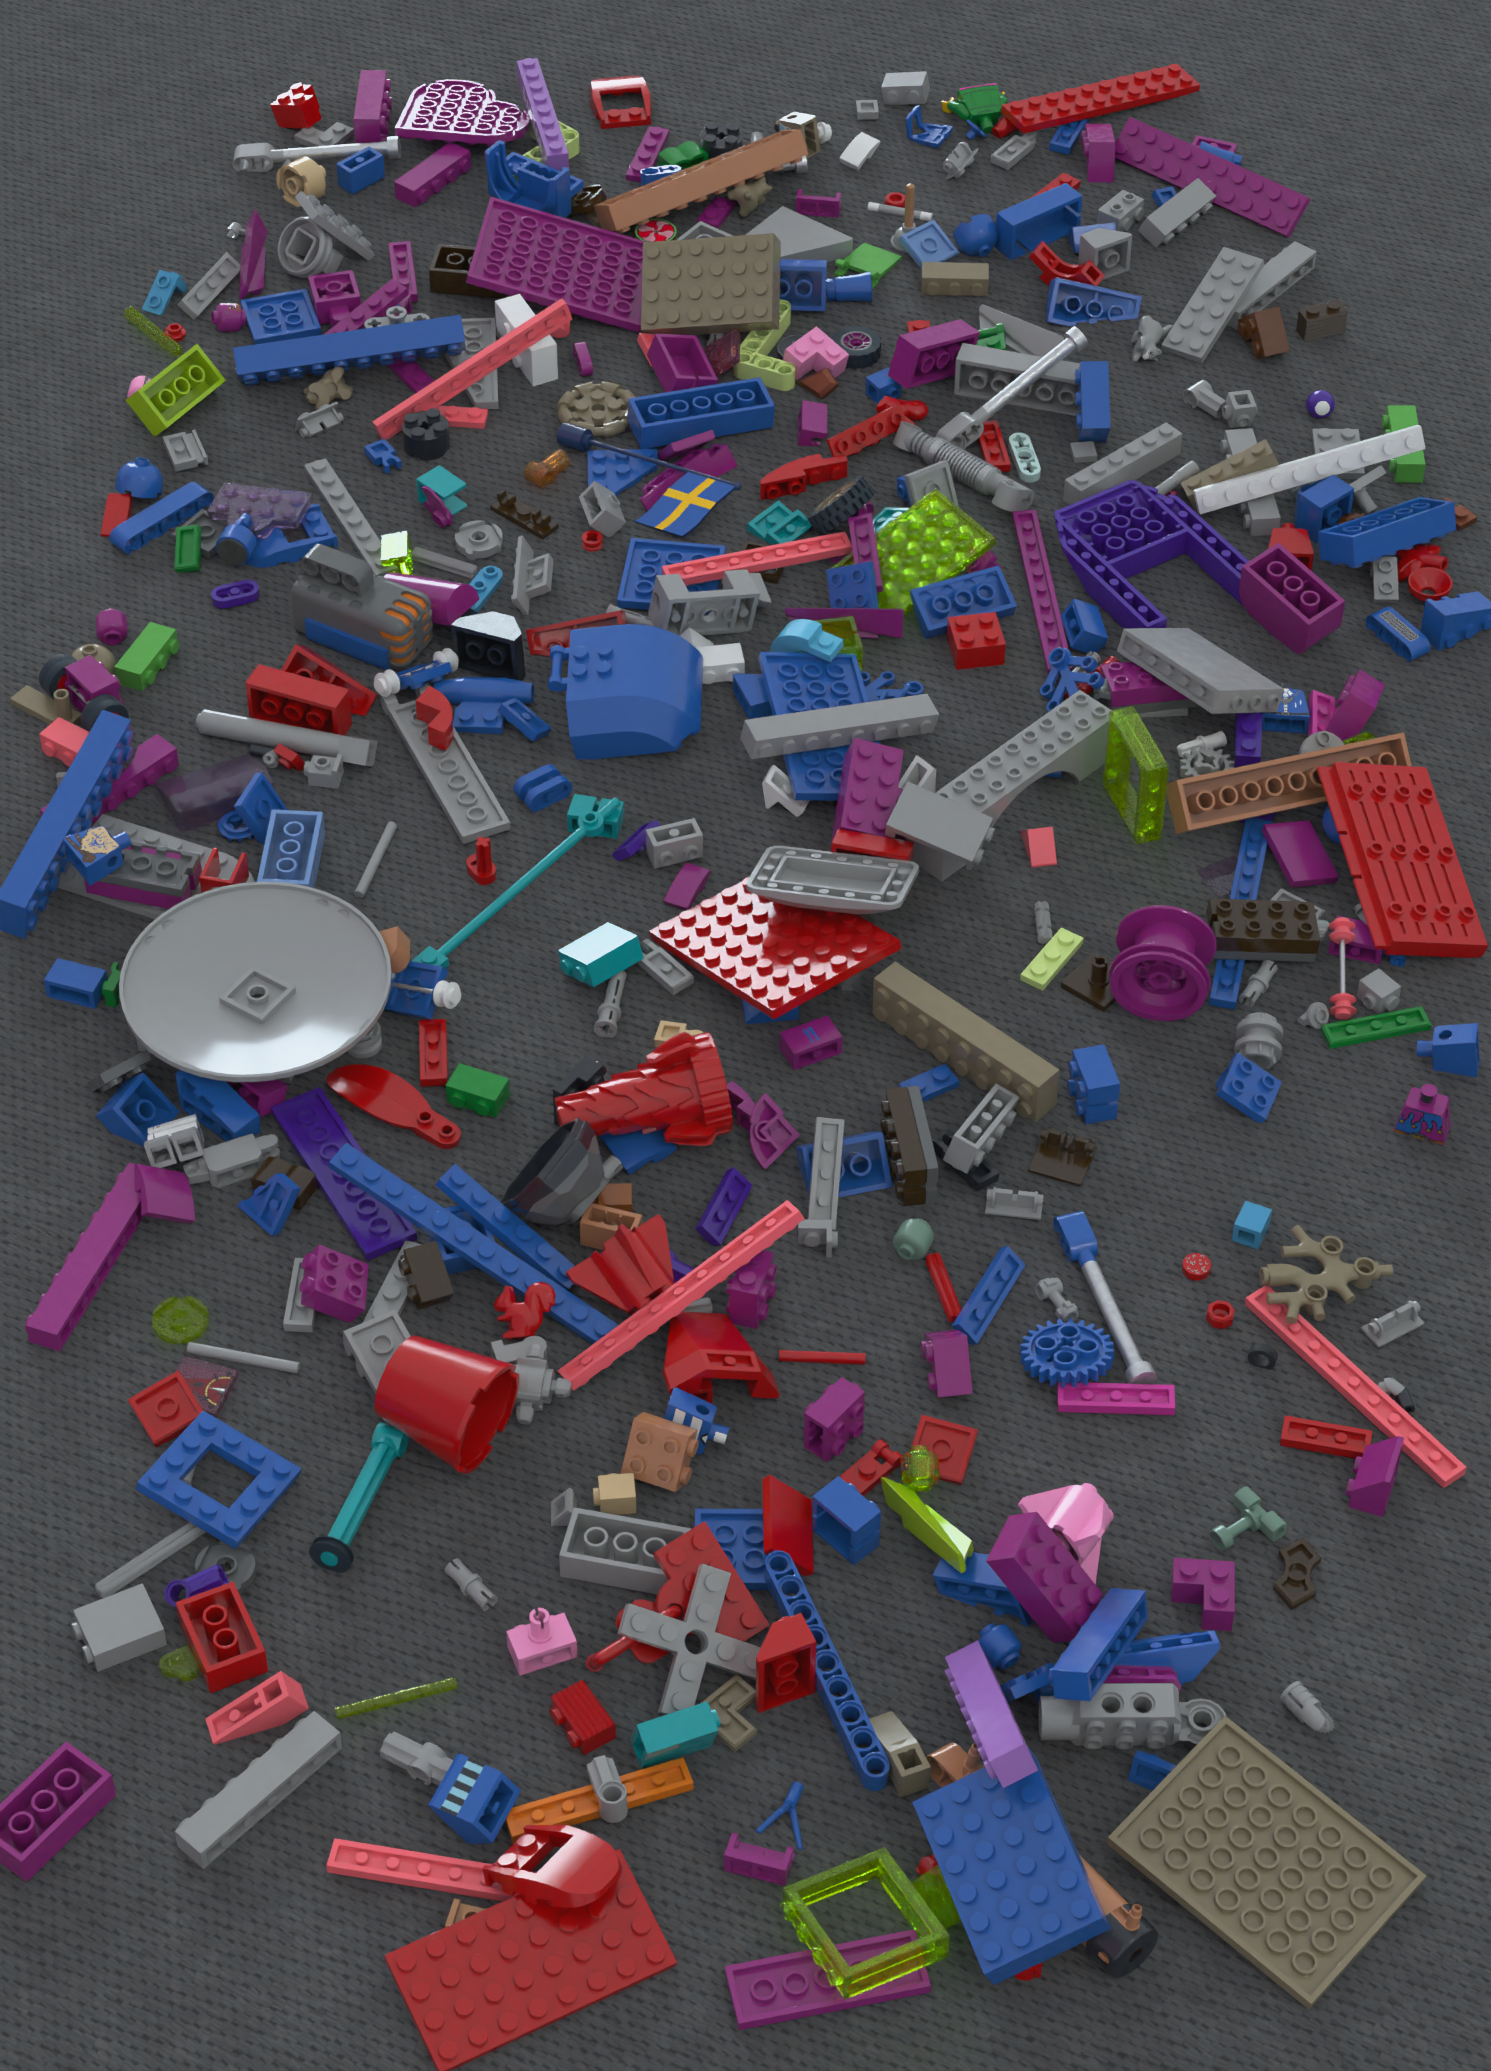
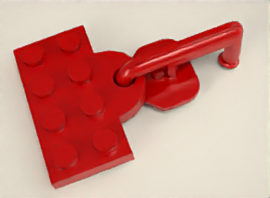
[586,1521,769,1671]

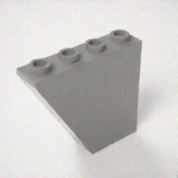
[746,206,853,262]

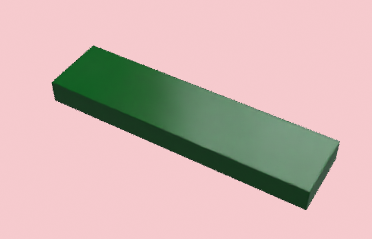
[1321,1006,1431,1049]

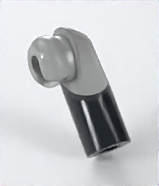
[250,744,280,768]
[1378,1377,1415,1413]

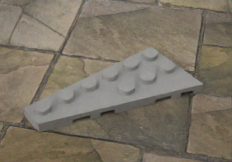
[444,318,499,409]

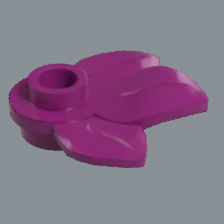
[421,486,453,528]

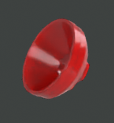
[1408,567,1452,602]

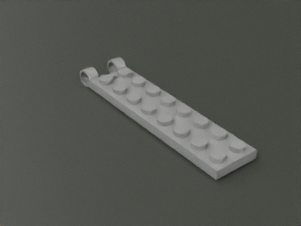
[380,683,510,844]

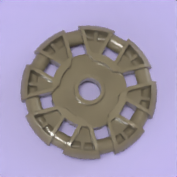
[557,381,636,439]

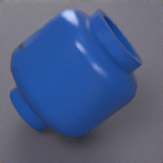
[978,1623,1022,1671]

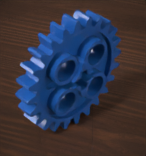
[1020,1318,1114,1388]

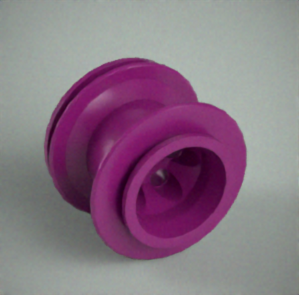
[1109,905,1216,1022]

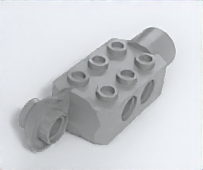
[1039,1683,1227,1750]

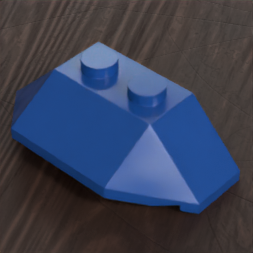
[1116,1630,1220,1685]

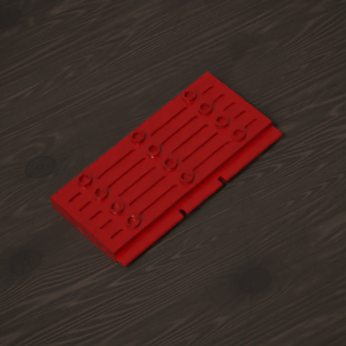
[1317,762,1488,958]

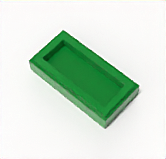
[174,524,202,572]

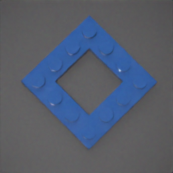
[136,1411,302,1549]

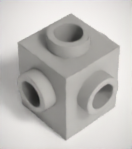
[1222,390,1257,428]

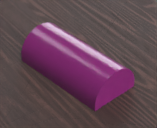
[384,572,479,626]

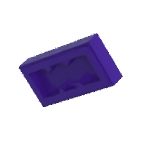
[612,820,661,861]

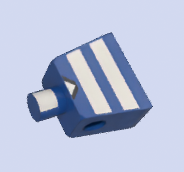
[664,1387,729,1455]

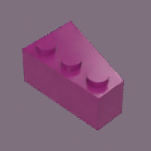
[1081,124,1115,183]
[1325,669,1385,745]

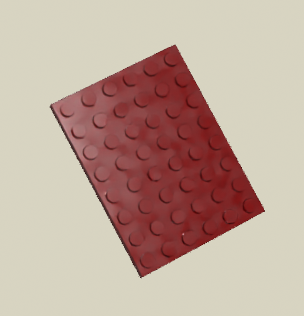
[649,877,901,1019]

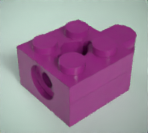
[308,270,361,327]

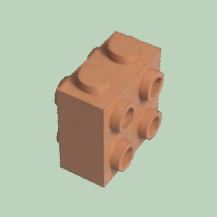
[621,1412,699,1492]

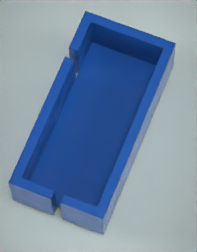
[995,183,1082,260]

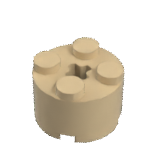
[276,156,326,207]

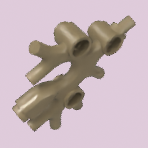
[1259,1225,1393,1324]

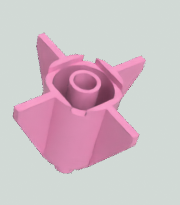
[1018,1483,1114,1585]

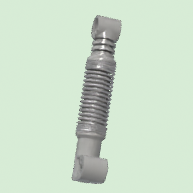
[893,421,1035,512]

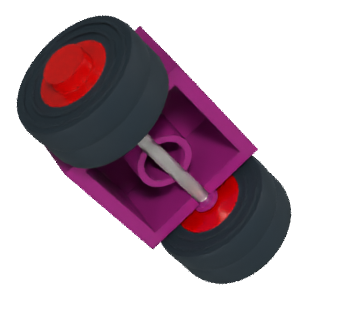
[39,654,129,732]

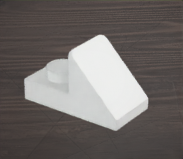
[762,765,810,817]

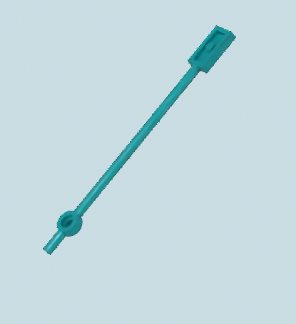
[412,797,621,968]

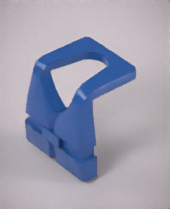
[905,105,953,148]

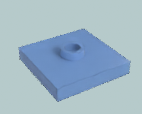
[898,219,960,270]

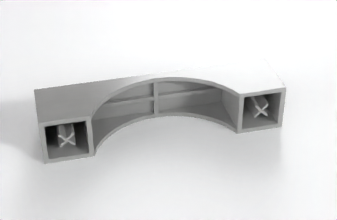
[905,690,1118,882]

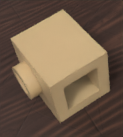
[593,1473,636,1515]

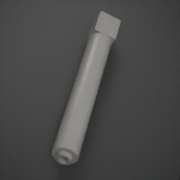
[196,709,378,766]

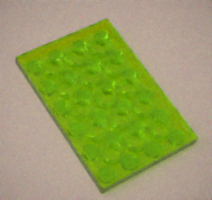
[825,488,997,616]

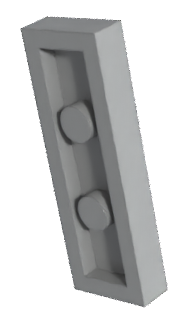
[283,1258,316,1333]

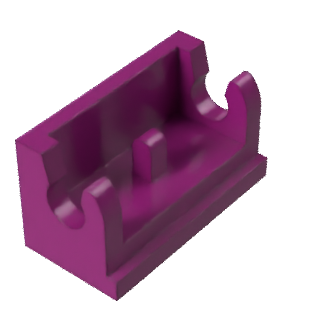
[796,189,842,218]
[797,400,827,446]
[724,1833,795,1886]

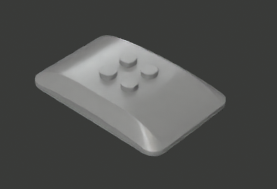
[746,846,919,914]

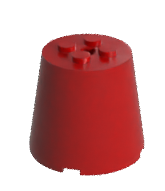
[374,1335,520,1474]

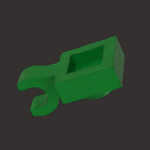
[102,962,121,1007]

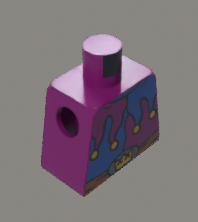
[1393,1084,1451,1145]

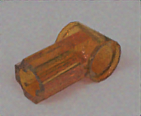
[524,449,570,489]

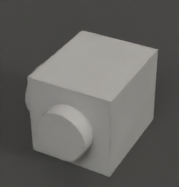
[1357,968,1401,1014]

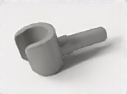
[227,222,246,239]

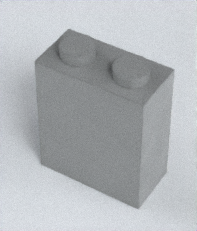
[71,1583,167,1672]

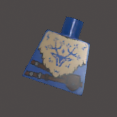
[63,826,131,886]

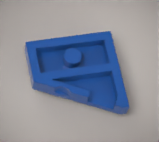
[238,1173,301,1236]

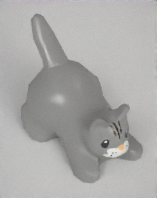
[1132,315,1174,362]

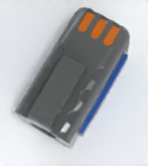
[291,544,434,671]

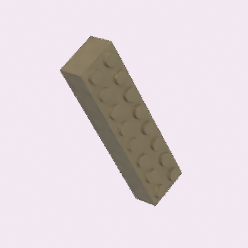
[872,961,1060,1123]

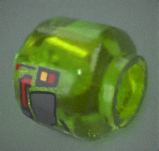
[900,1445,940,1492]

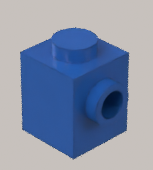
[866,368,902,404]

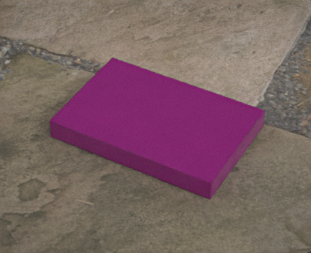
[1262,821,1339,887]

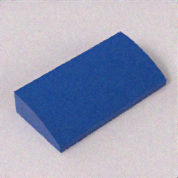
[910,565,1017,639]

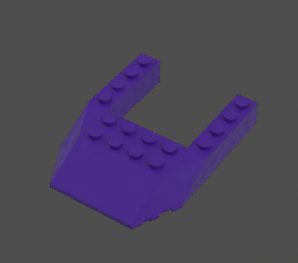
[1054,479,1249,629]

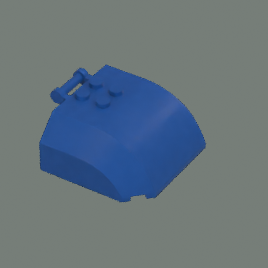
[548,624,703,759]

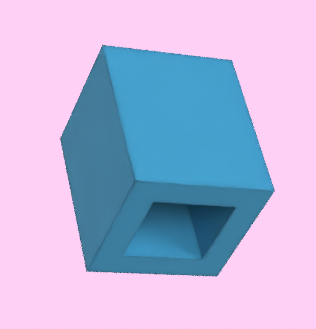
[1232,1201,1272,1249]

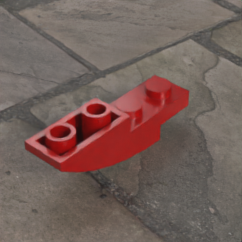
[760,453,848,500]

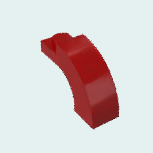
[1029,241,1105,286]

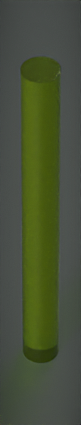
[335,1677,458,1720]

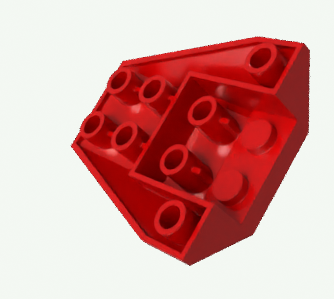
[663,1311,780,1398]

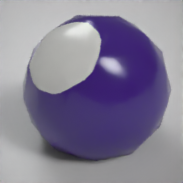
[1306,390,1335,419]

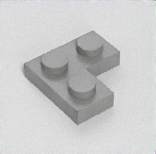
[294,122,354,147]

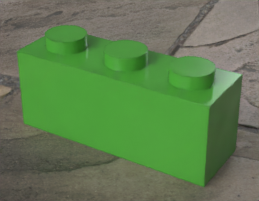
[114,622,179,691]

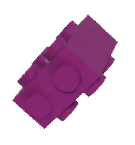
[299,1244,369,1322]
[726,1250,777,1329]
[803,1377,865,1462]

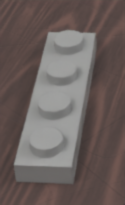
[177,252,241,320]
[807,1117,844,1231]
[363,1241,422,1323]

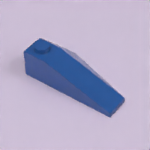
[1046,277,1142,326]

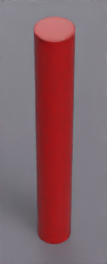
[779,1350,866,1365]

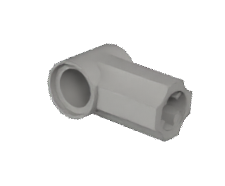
[1182,380,1226,419]
[586,1755,628,1823]

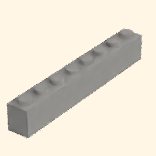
[740,694,939,759]

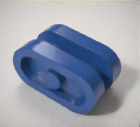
[513,764,573,812]

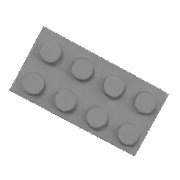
[559,1507,691,1594]

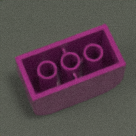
[1239,542,1345,654]

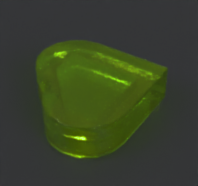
[159,1645,199,1681]

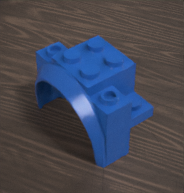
[485,140,584,218]

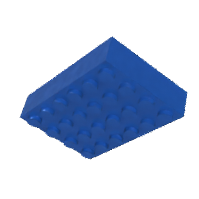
[913,1746,1112,1985]

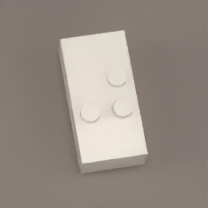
[495,294,558,386]

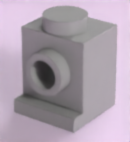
[304,754,344,789]

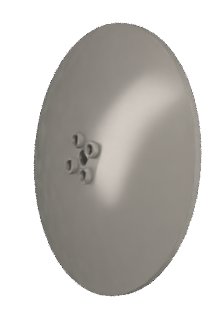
[119,882,392,1082]

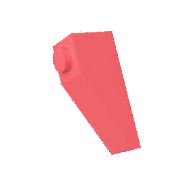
[205,1671,309,1745]

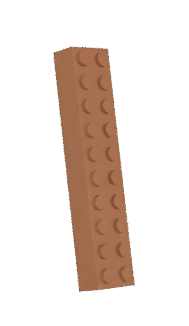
[594,129,808,233]
[1165,732,1412,835]

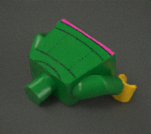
[941,82,1008,133]

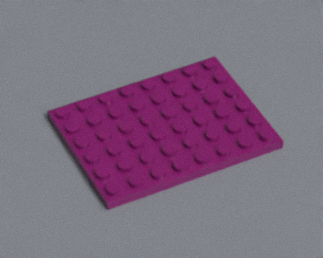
[466,196,646,333]

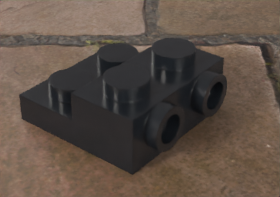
[553,1056,607,1127]

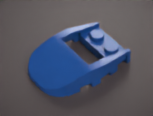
[246,504,338,568]

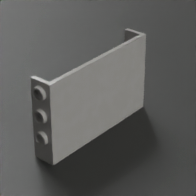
[1117,628,1284,714]

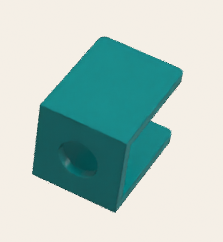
[416,465,467,515]

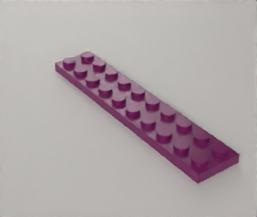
[1115,117,1310,238]

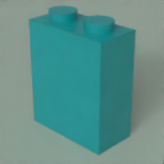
[558,923,644,987]
[631,1701,721,1770]

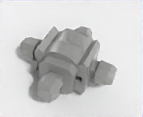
[512,1344,572,1425]

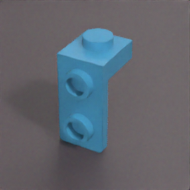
[142,270,188,316]

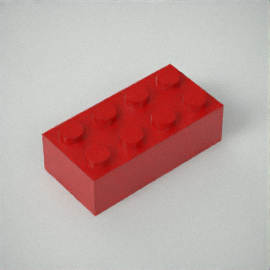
[245,664,352,736]

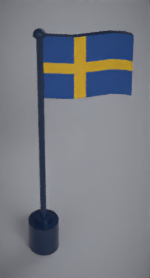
[557,422,742,538]

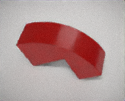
[416,686,454,751]

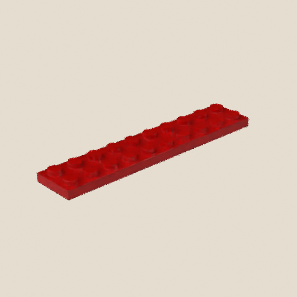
[1001,64,1200,134]

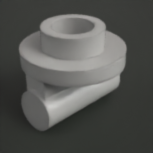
[1297,1002,1329,1029]

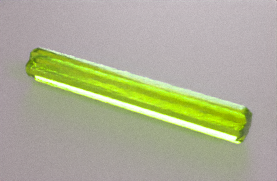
[124,306,183,357]

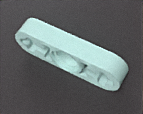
[1009,433,1041,482]

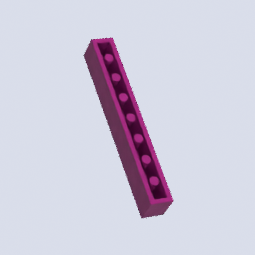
[25,1163,144,1351]

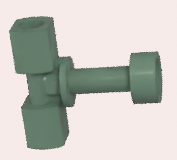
[1209,1486,1287,1552]

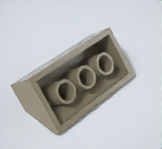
[1181,439,1279,515]

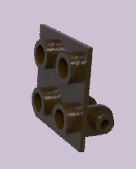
[1028,1127,1098,1186]

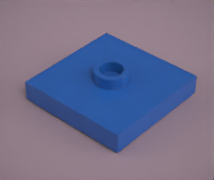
[234,772,288,844]

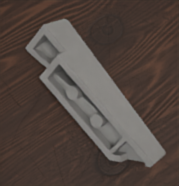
[979,304,1064,357]

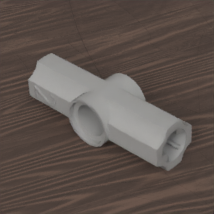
[380,1732,453,1786]

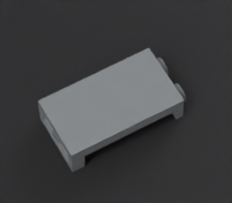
[885,781,995,871]

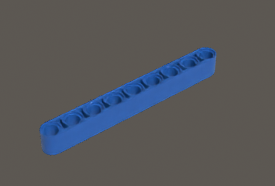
[765,1550,890,1791]

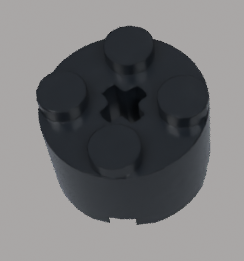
[700,122,743,160]
[402,408,450,461]

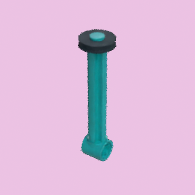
[309,1422,410,1573]

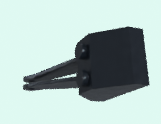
[451,608,526,681]

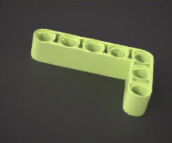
[733,300,795,391]

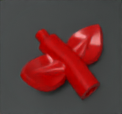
[1395,544,1448,582]

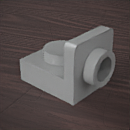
[798,1219,838,1258]

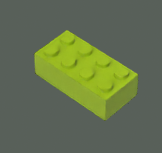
[125,344,226,436]

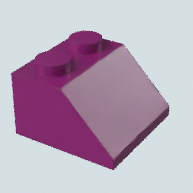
[1345,1436,1404,1517]

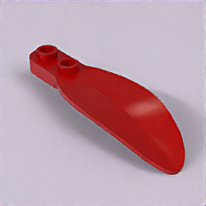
[326,1064,461,1149]

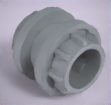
[1234,1012,1283,1070]

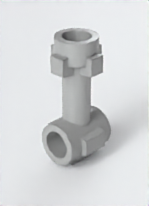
[1035,1277,1079,1323]

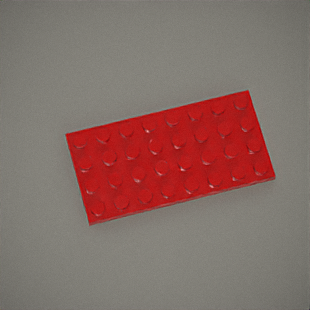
[384,1849,677,2071]

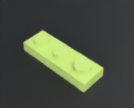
[1020,928,1084,991]

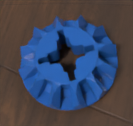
[218,811,253,843]

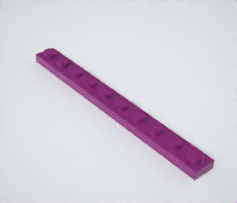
[1012,510,1073,676]

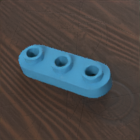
[469,566,503,612]

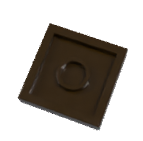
[1061,953,1116,1012]

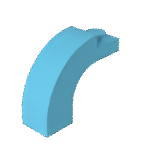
[770,619,844,662]

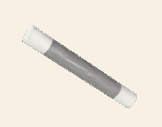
[868,202,933,221]

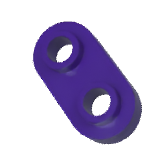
[211,580,260,609]

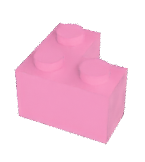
[783,326,849,380]

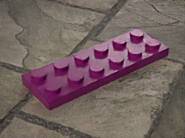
[725,1929,931,2030]

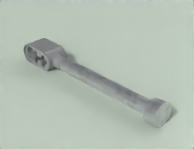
[233,136,401,172]
[936,326,1088,450]

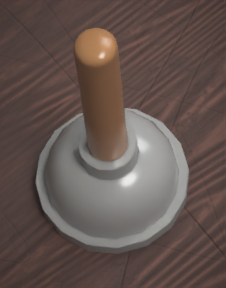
[891,184,917,253]

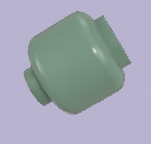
[893,1218,934,1260]

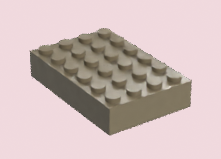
[641,233,781,335]

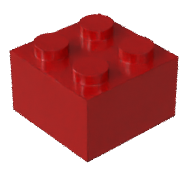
[947,612,1006,670]

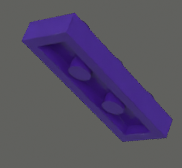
[695,1167,753,1247]

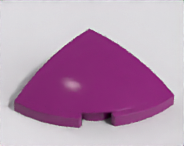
[749,1093,800,1170]

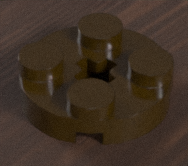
[568,184,607,217]

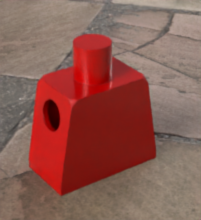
[1268,523,1314,571]

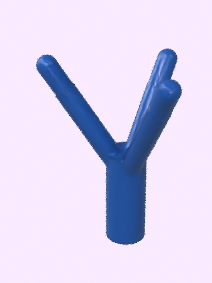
[756,1782,804,1850]

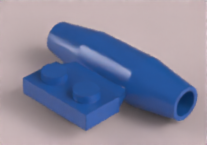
[433,677,535,734]

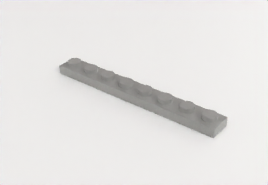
[304,458,398,577]

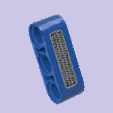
[1366,606,1430,663]

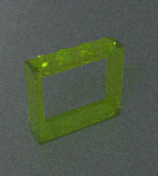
[1103,706,1169,845]
[780,1847,949,1999]

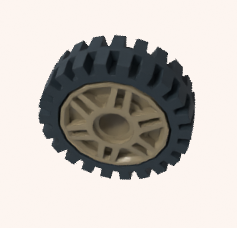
[806,475,875,535]

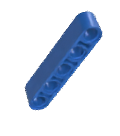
[109,482,214,555]

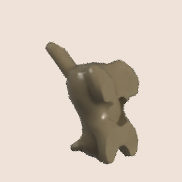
[727,177,772,218]
[304,366,353,410]

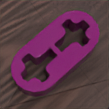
[573,342,593,377]

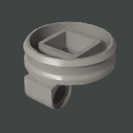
[278,216,344,279]

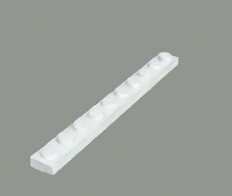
[1193,425,1425,514]

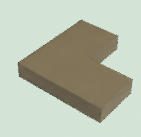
[701,1674,757,1752]

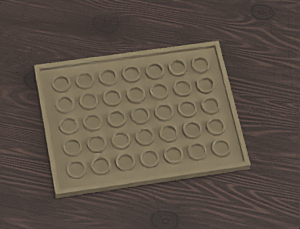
[1106,1716,1426,2010]

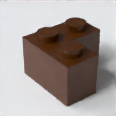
[1237,307,1290,360]

